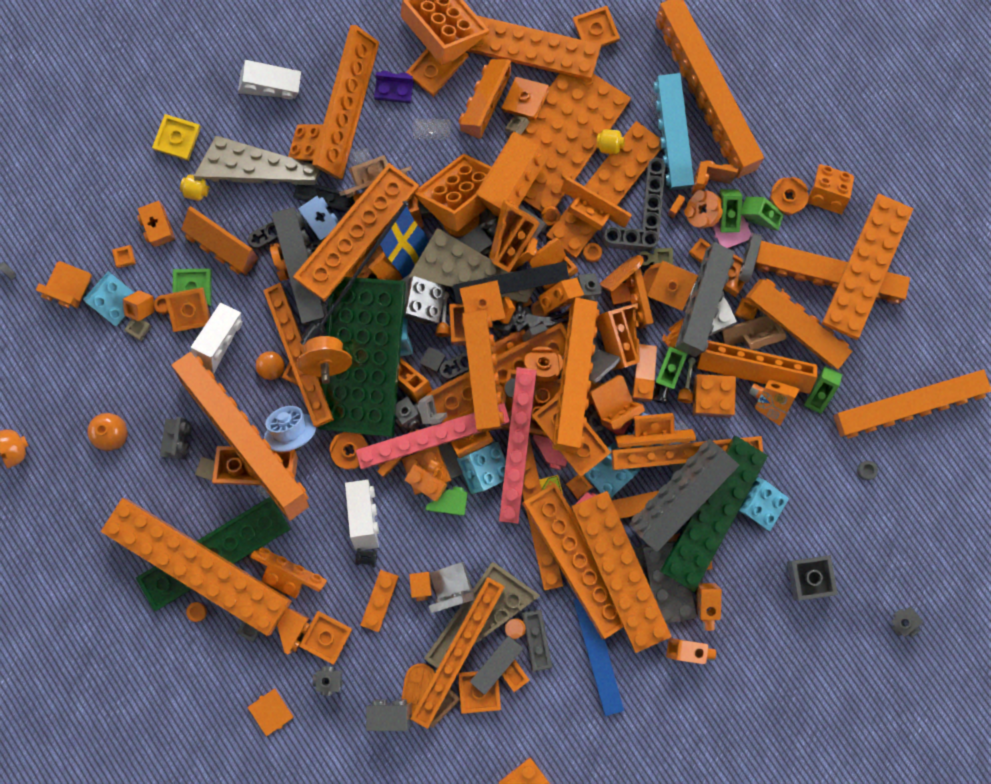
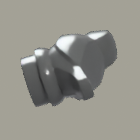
[479,208,498,237]

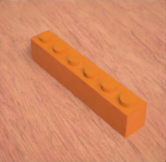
[745,279,853,369]
[462,310,505,432]
[697,340,817,394]

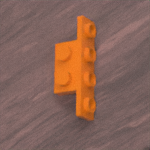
[561,177,632,231]
[615,413,696,449]
[251,547,327,599]

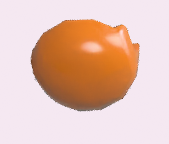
[255,351,285,380]

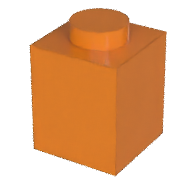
[409,572,432,601]

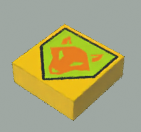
[539,475,563,494]

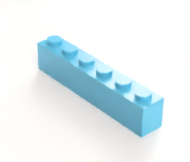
[653,73,694,191]

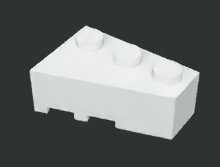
[238,60,301,99]
[191,303,243,374]
[345,480,379,551]

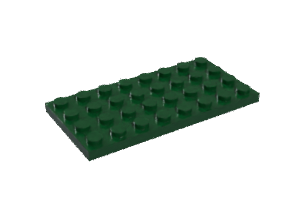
[318,277,406,437]

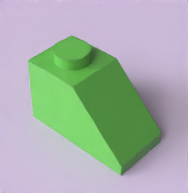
[719,189,743,232]
[741,197,784,231]
[655,347,688,390]
[804,366,842,414]
[426,487,468,516]

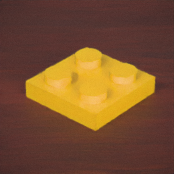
[152,114,201,161]

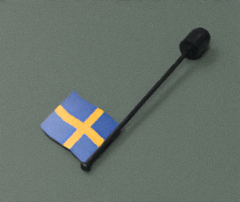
[300,201,429,345]

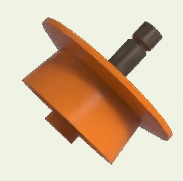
[297,336,352,384]

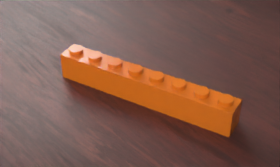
[754,241,910,304]
[552,297,599,453]
[833,369,991,439]

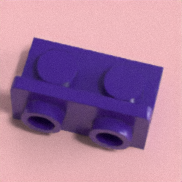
[374,71,414,104]

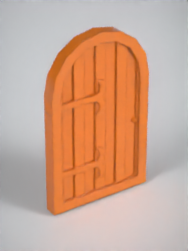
[600,255,644,292]
[401,663,435,715]

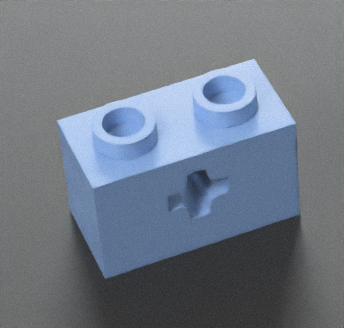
[298,196,339,240]

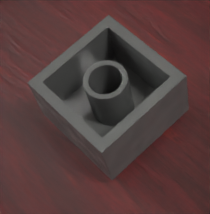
[787,555,838,601]
[366,699,412,731]

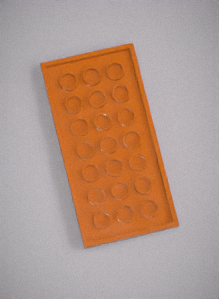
[521,74,631,213]

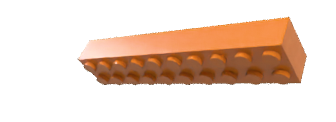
[655,0,764,179]
[171,351,309,521]
[100,498,292,636]

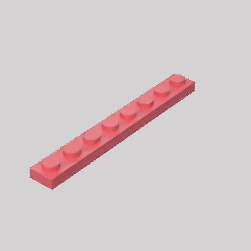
[499,367,537,524]
[356,404,510,469]

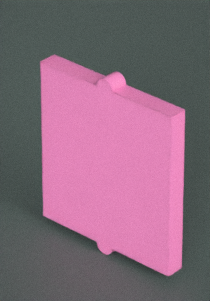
[712,215,751,248]

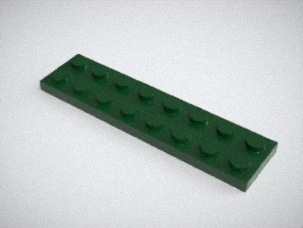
[659,436,768,592]
[136,497,292,612]

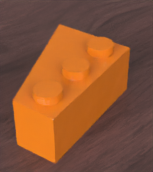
[597,303,640,371]

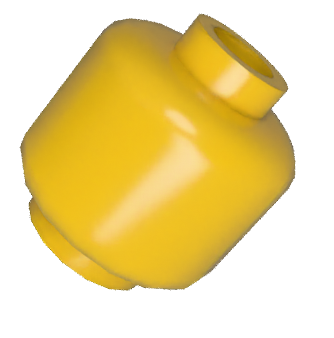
[596,129,625,155]
[180,174,209,201]

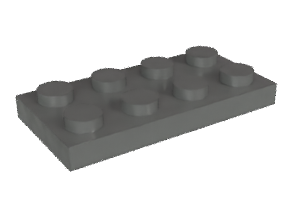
[642,541,697,624]

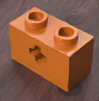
[137,201,176,247]
[538,278,584,314]

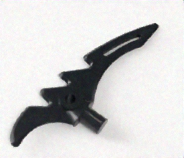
[492,302,570,332]

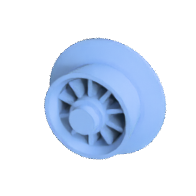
[264,406,316,452]

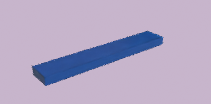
[573,598,624,716]

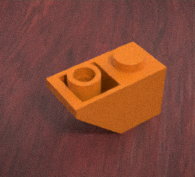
[277,608,310,655]

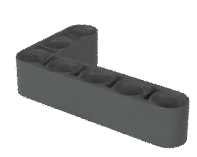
[603,158,665,252]

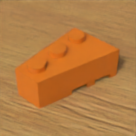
[489,199,540,272]

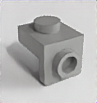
[418,395,447,426]

